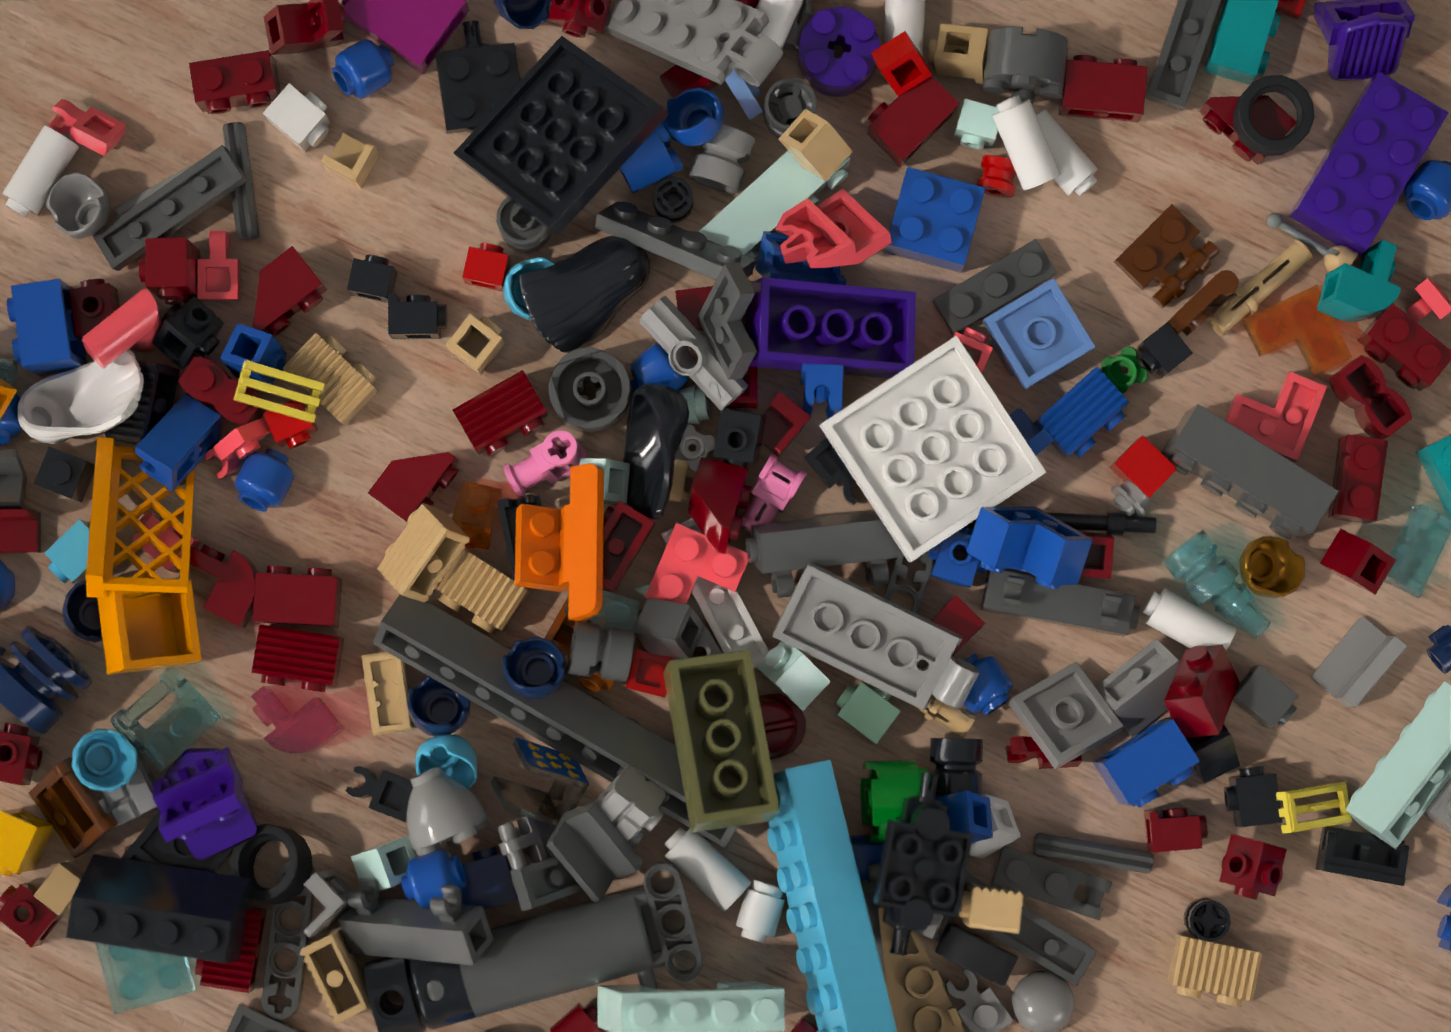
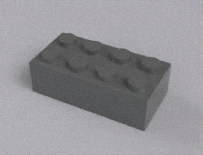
[1161,404,1339,540]

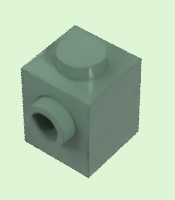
[835,682,901,744]

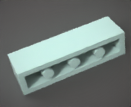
[699,151,850,261]
[1345,681,1451,849]

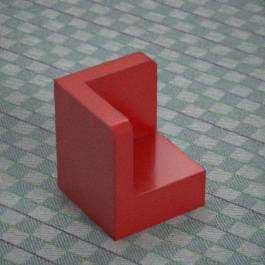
[1109,435,1176,498]

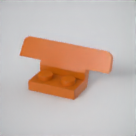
[515,463,604,621]

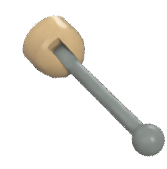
[1266,213,1359,272]

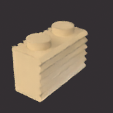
[283,333,378,426]
[377,503,470,603]
[436,549,530,634]
[958,882,1023,933]
[300,929,370,1024]
[1167,934,1262,1007]

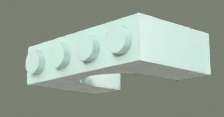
[598,981,785,1032]

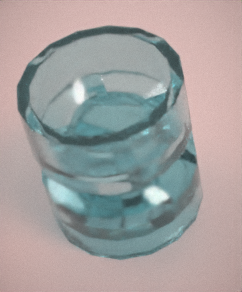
[1162,529,1239,606]

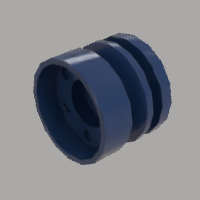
[0,626,93,734]

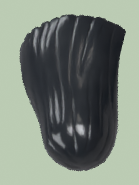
[520,235,650,353]
[623,383,689,520]

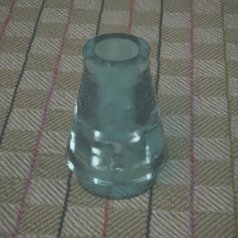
[1211,579,1271,639]

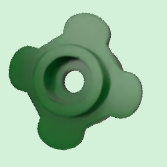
[1101,346,1148,393]

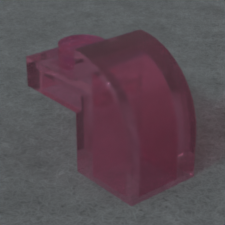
[251,686,345,753]

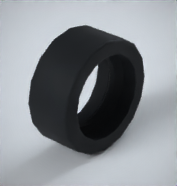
[1233,75,1314,156]
[229,823,313,905]
[935,923,1018,986]

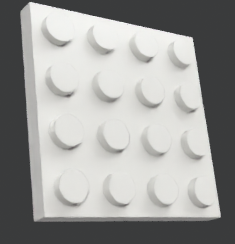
[819,336,1046,562]

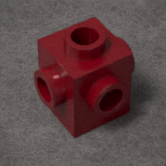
[548,0,611,38]
[0,723,43,785]
[1219,834,1287,900]

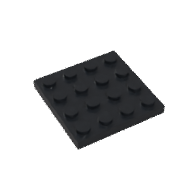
[454,36,668,236]

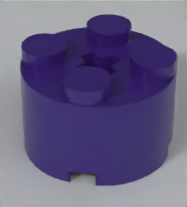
[798,7,880,97]

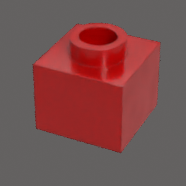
[871,31,932,97]
[462,243,511,292]
[263,400,318,449]

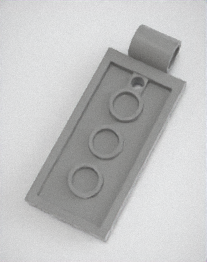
[604,0,784,87]
[772,562,980,710]

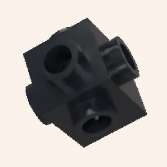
[152,296,225,370]

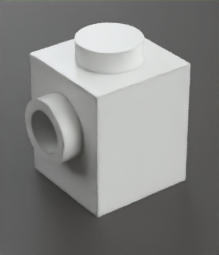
[263,83,331,152]

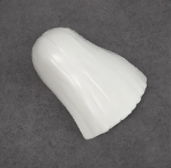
[17,349,144,444]

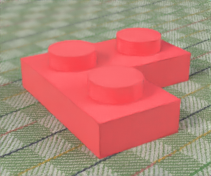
[1225,372,1327,462]
[644,523,748,604]

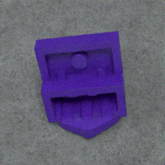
[1314,0,1415,80]
[152,747,257,860]

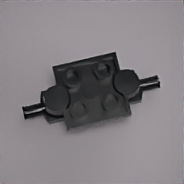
[873,772,973,956]

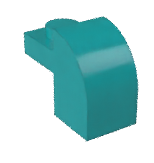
[1316,240,1401,322]

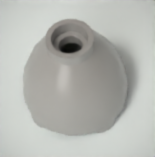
[406,766,489,856]

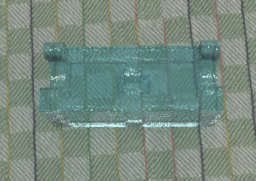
[1384,504,1451,598]

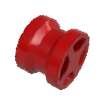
[976,155,1017,198]

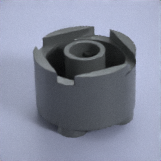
[983,27,1068,103]
[548,347,631,433]

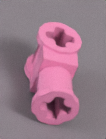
[503,430,588,498]
[741,453,807,532]

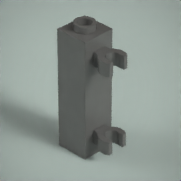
[746,511,905,598]
[980,570,1140,637]
[338,878,493,965]

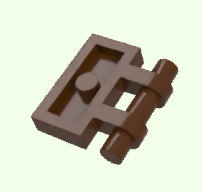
[1114,204,1220,308]

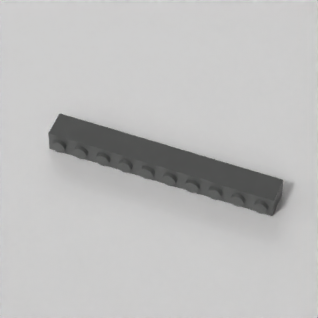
[373,595,738,848]

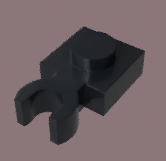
[804,438,858,506]
[346,766,413,822]

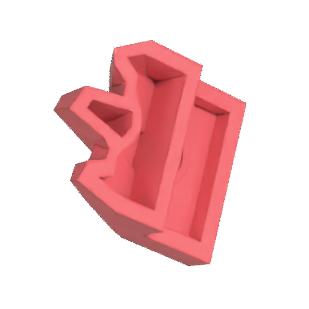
[775,189,892,268]

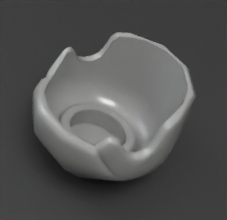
[46,172,111,239]
[1012,970,1074,1032]

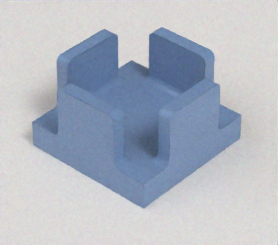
[983,278,1095,390]

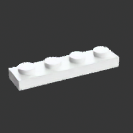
[661,518,769,669]

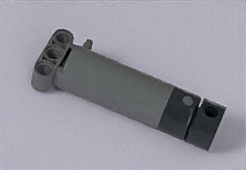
[364,860,703,1032]

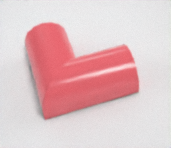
[82,289,163,369]

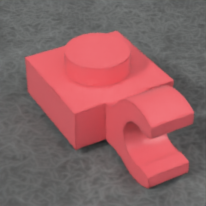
[49,99,127,156]
[197,231,240,301]
[205,418,271,479]

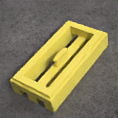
[233,360,325,423]
[1276,782,1352,833]

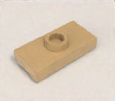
[361,652,415,736]

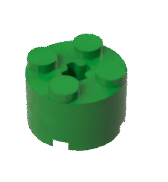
[860,760,927,843]

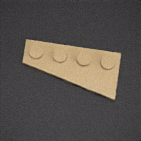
[878,905,965,1032]

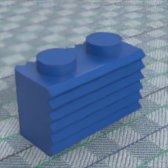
[1034,367,1129,459]

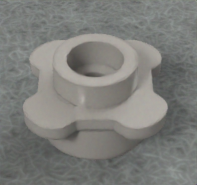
[1111,480,1150,517]

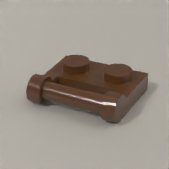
[1166,270,1239,336]
[28,757,119,859]

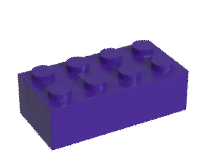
[1288,72,1449,257]
[745,277,916,378]

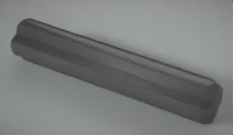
[223,122,259,241]
[1033,833,1154,874]

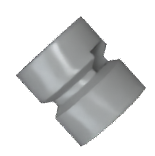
[689,124,755,194]

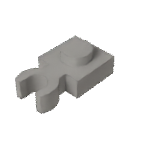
[945,968,1013,1032]

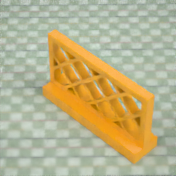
[86,437,195,598]

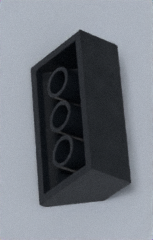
[66,854,253,963]

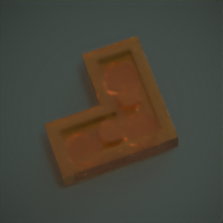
[1242,285,1352,376]

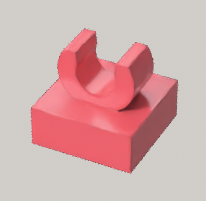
[1407,276,1451,322]

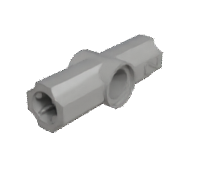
[639,296,748,411]

